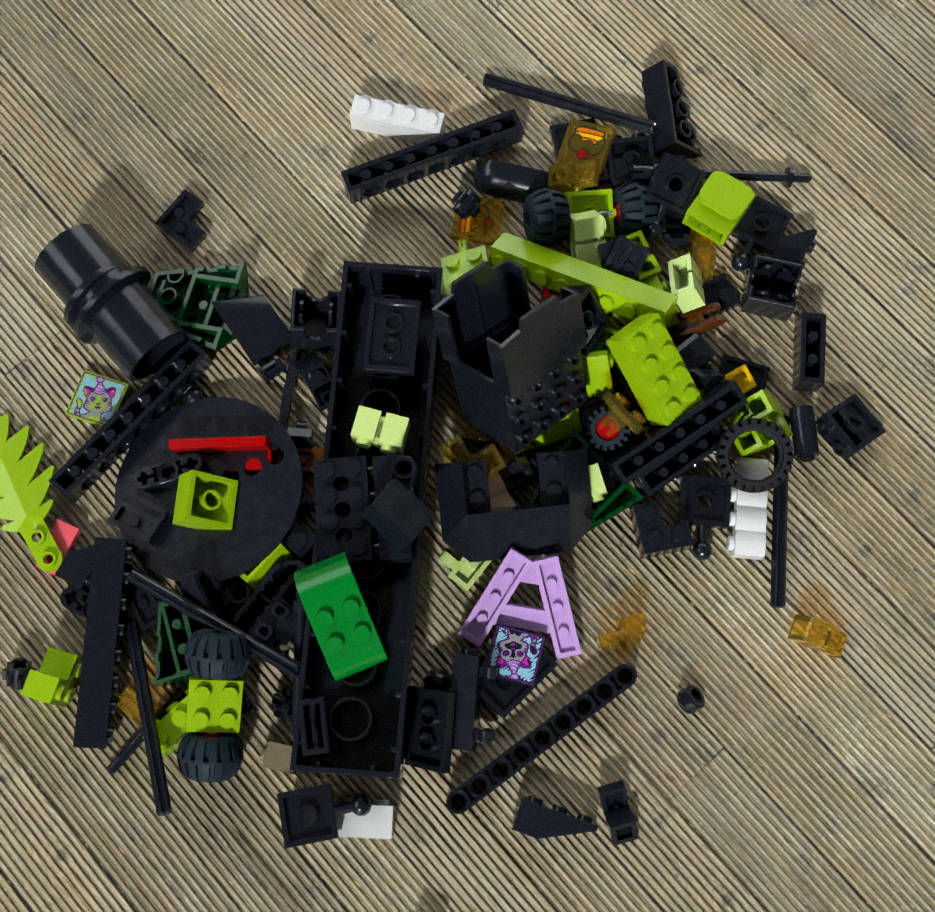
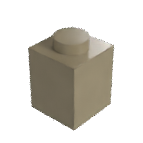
[260,741,296,774]

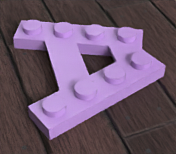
[458,547,582,659]

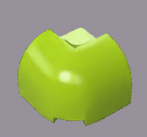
[728,389,793,458]

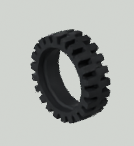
[715,418,794,493]

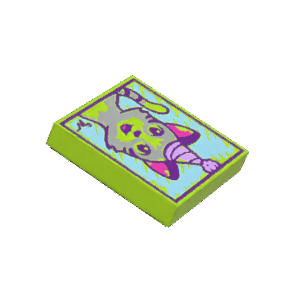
[65,370,130,427]

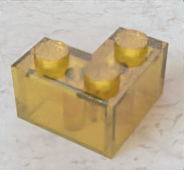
[437,433,506,476]

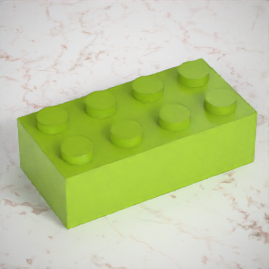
[606,313,702,426]

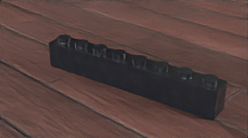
[73,537,132,749]

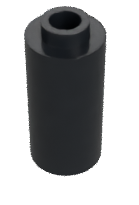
[788,405,820,462]

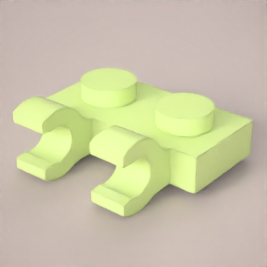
[439,551,492,592]

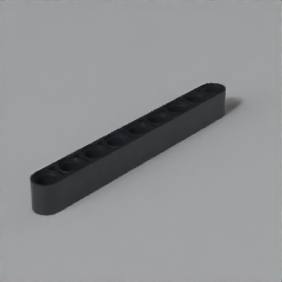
[446,664,637,814]

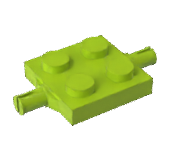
[440,239,490,296]

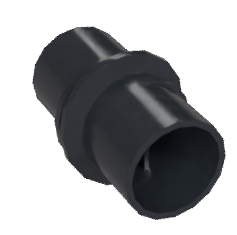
[35,223,188,381]

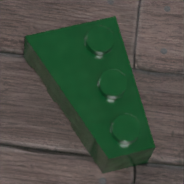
[153,595,200,687]

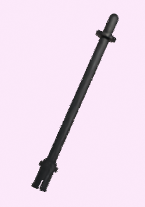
[630,163,812,188]

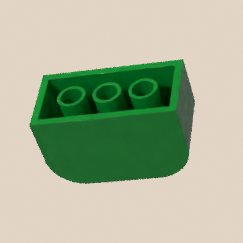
[294,552,388,681]

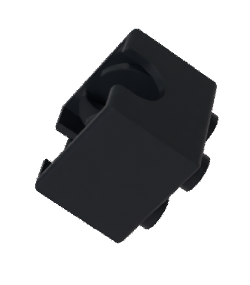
[740,255,803,321]
[290,288,341,350]

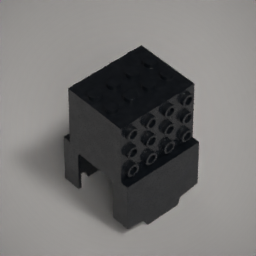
[432,259,588,453]

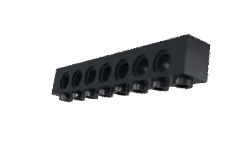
[341,108,523,204]
[48,339,212,503]

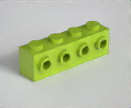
[156,684,244,757]

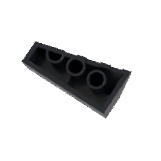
[641,60,702,159]
[624,333,716,421]

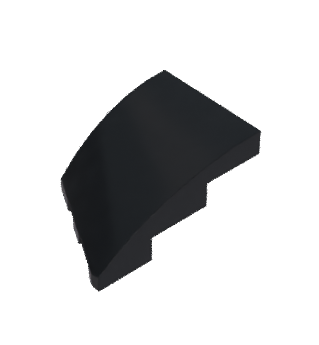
[211,295,290,366]

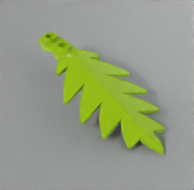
[0,414,63,572]

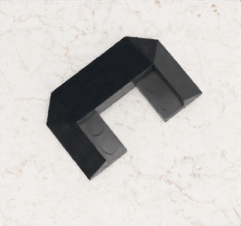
[435,448,594,563]

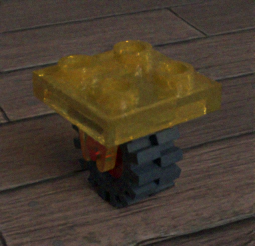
[586,391,649,451]

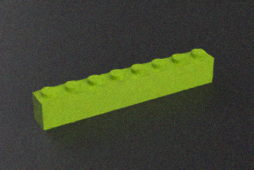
[490,232,678,327]

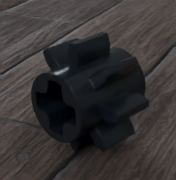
[452,190,481,219]
[2,658,37,690]
[270,687,293,722]

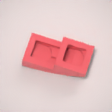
[36,519,82,578]

